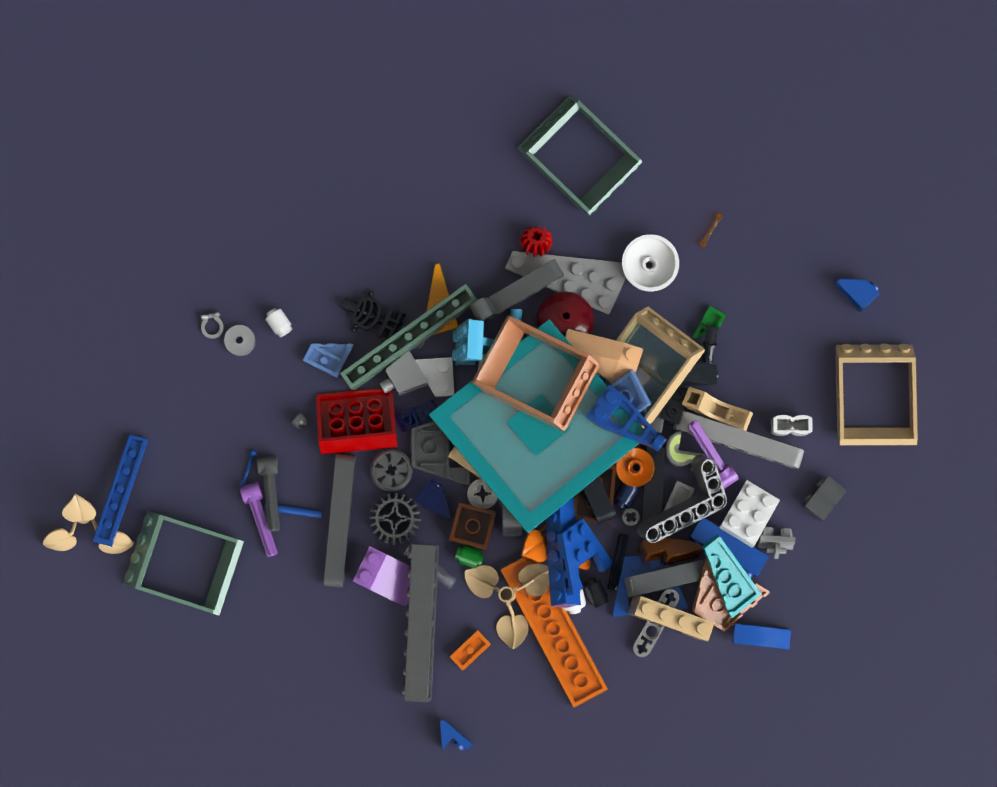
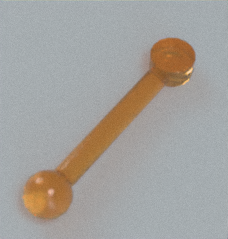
[699,213,723,248]

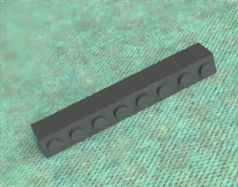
[402,544,439,702]

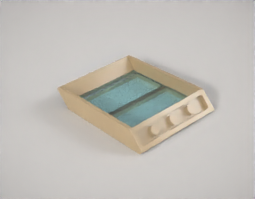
[596,307,705,428]

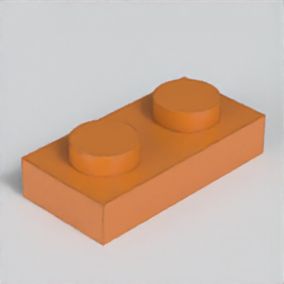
[450,630,491,671]

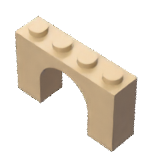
[627,596,714,641]

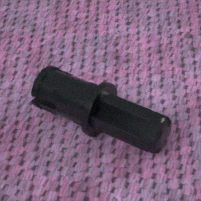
[701,325,719,363]

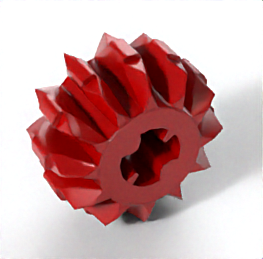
[520,224,553,258]

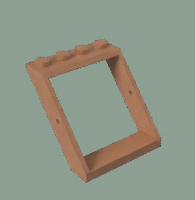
[472,316,600,432]

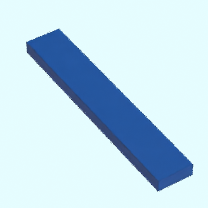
[93,434,148,547]

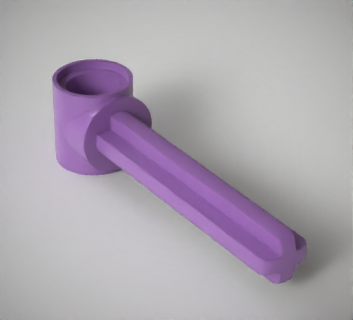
[688,420,739,489]
[239,481,278,557]

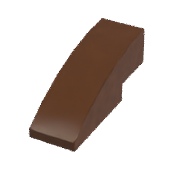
[637,538,703,565]

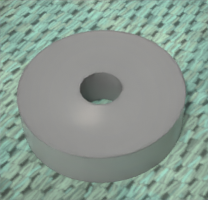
[224,325,255,356]

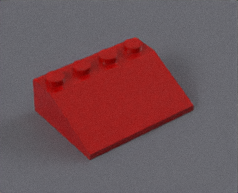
[316,388,398,455]

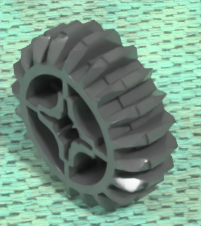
[369,492,421,545]

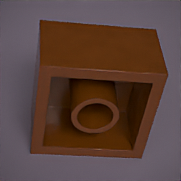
[449,502,497,551]

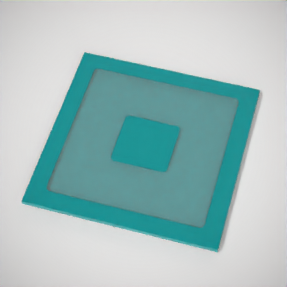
[429,319,645,533]

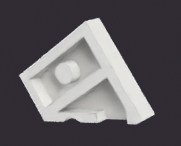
[415,357,454,397]

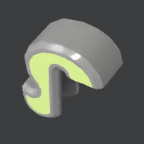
[665,431,706,472]

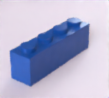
[689,518,769,578]

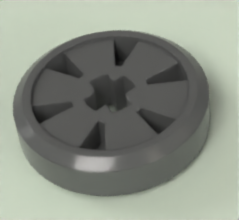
[370,449,413,492]

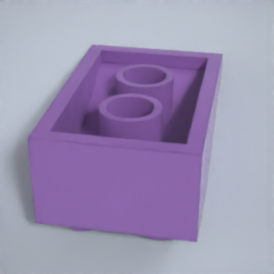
[353,546,411,607]

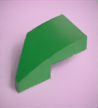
[693,306,726,338]

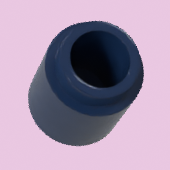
[613,483,639,510]

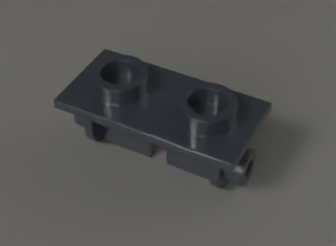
[661,386,688,425]

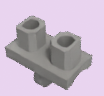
[758,527,795,559]

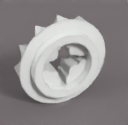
[467,479,498,509]

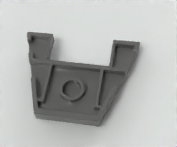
[411,421,470,485]

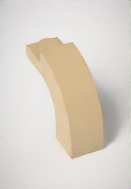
[682,387,753,431]

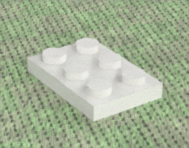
[719,480,780,548]

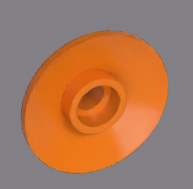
[616,448,655,487]

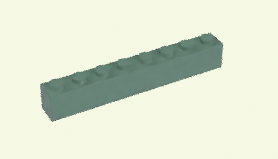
[340,284,478,390]

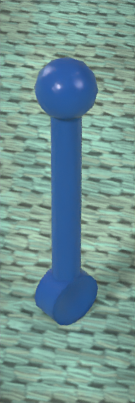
[239,449,257,487]

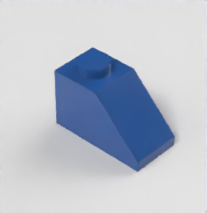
[834,279,880,312]

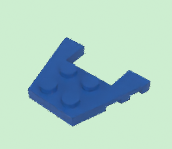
[556,518,613,596]
[612,555,688,617]

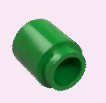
[455,545,484,569]

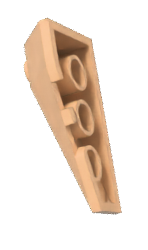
[565,329,643,384]

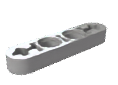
[633,589,680,657]

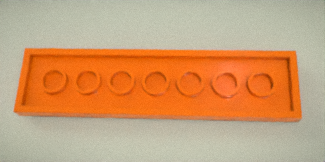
[501,557,608,708]

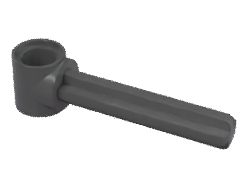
[257,456,280,532]

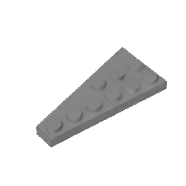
[505,251,626,316]

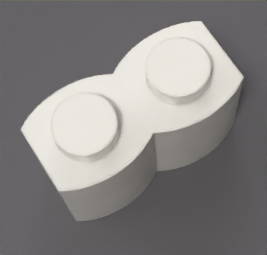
[771,415,812,436]

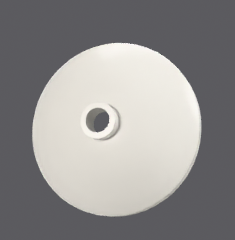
[622,234,679,292]

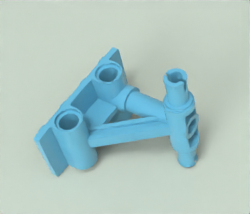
[452,309,523,366]

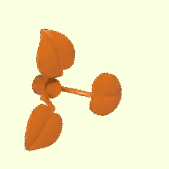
[521,525,590,570]

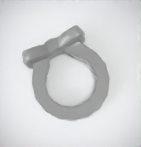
[200,312,224,339]

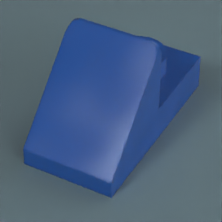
[440,719,473,750]

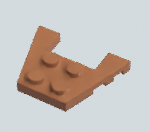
[692,558,769,632]

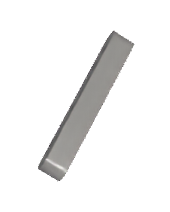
[672,411,804,469]

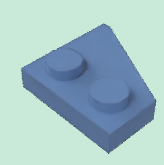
[303,343,354,378]

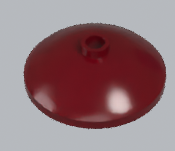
[536,292,594,337]

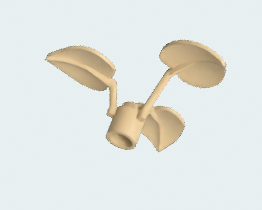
[43,494,134,554]
[464,564,549,649]

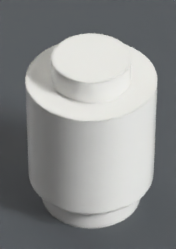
[265,308,292,337]

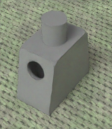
[379,351,428,395]

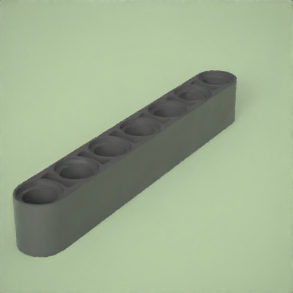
[324,453,356,588]

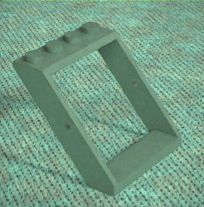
[517,95,642,215]
[123,511,244,615]

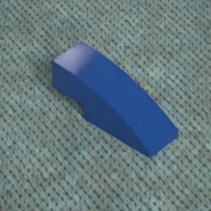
[732,624,791,650]

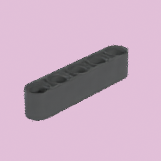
[623,559,705,597]

